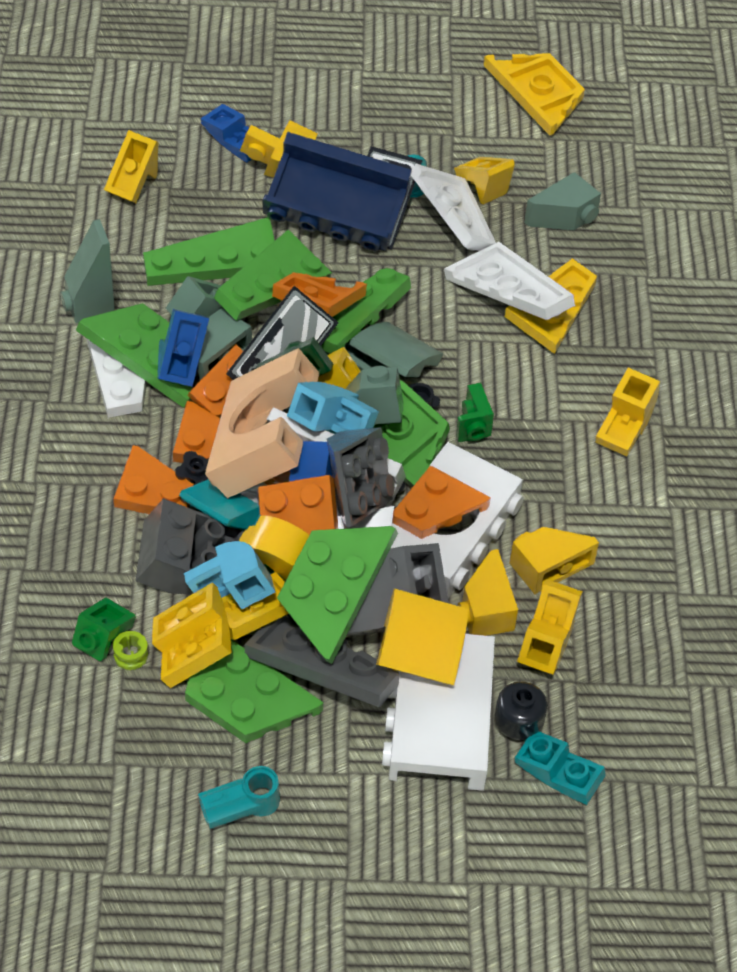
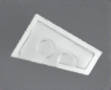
[411,164,496,251]
[87,339,146,418]

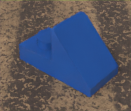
[157,309,209,386]

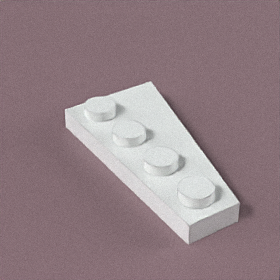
[444,242,575,320]

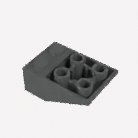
[327,427,395,527]
[135,498,245,595]
[346,543,449,636]

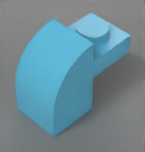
[287,382,379,433]
[184,541,276,609]

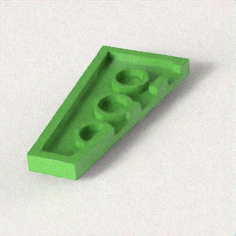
[143,217,275,286]
[214,230,332,321]
[321,268,411,354]

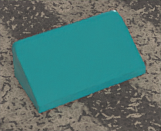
[179,479,260,530]

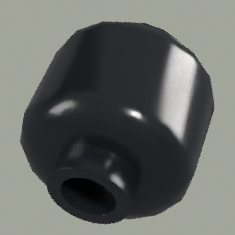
[494,681,548,740]

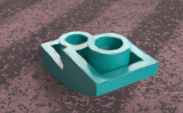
[514,731,606,805]

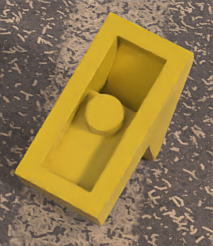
[104,130,159,204]
[454,157,515,204]

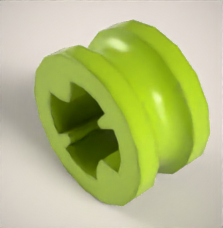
[113,631,148,670]

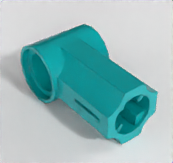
[198,766,280,829]

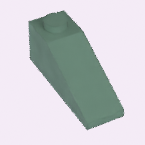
[60,219,115,324]

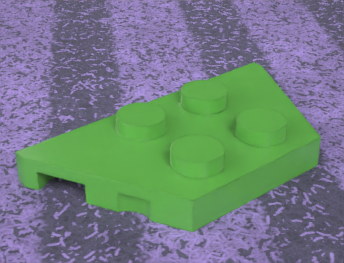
[76,303,192,408]
[373,380,450,488]
[277,526,398,664]
[185,639,323,743]

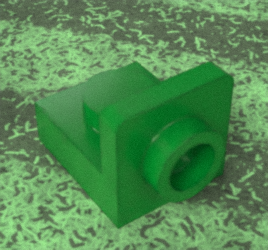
[456,382,494,442]
[72,597,136,661]

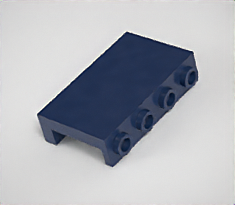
[262,132,412,252]

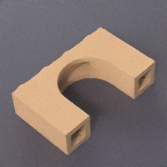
[205,348,319,498]

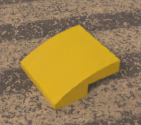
[152,582,231,688]
[376,589,469,685]

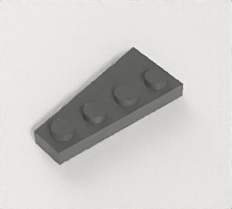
[245,614,399,707]

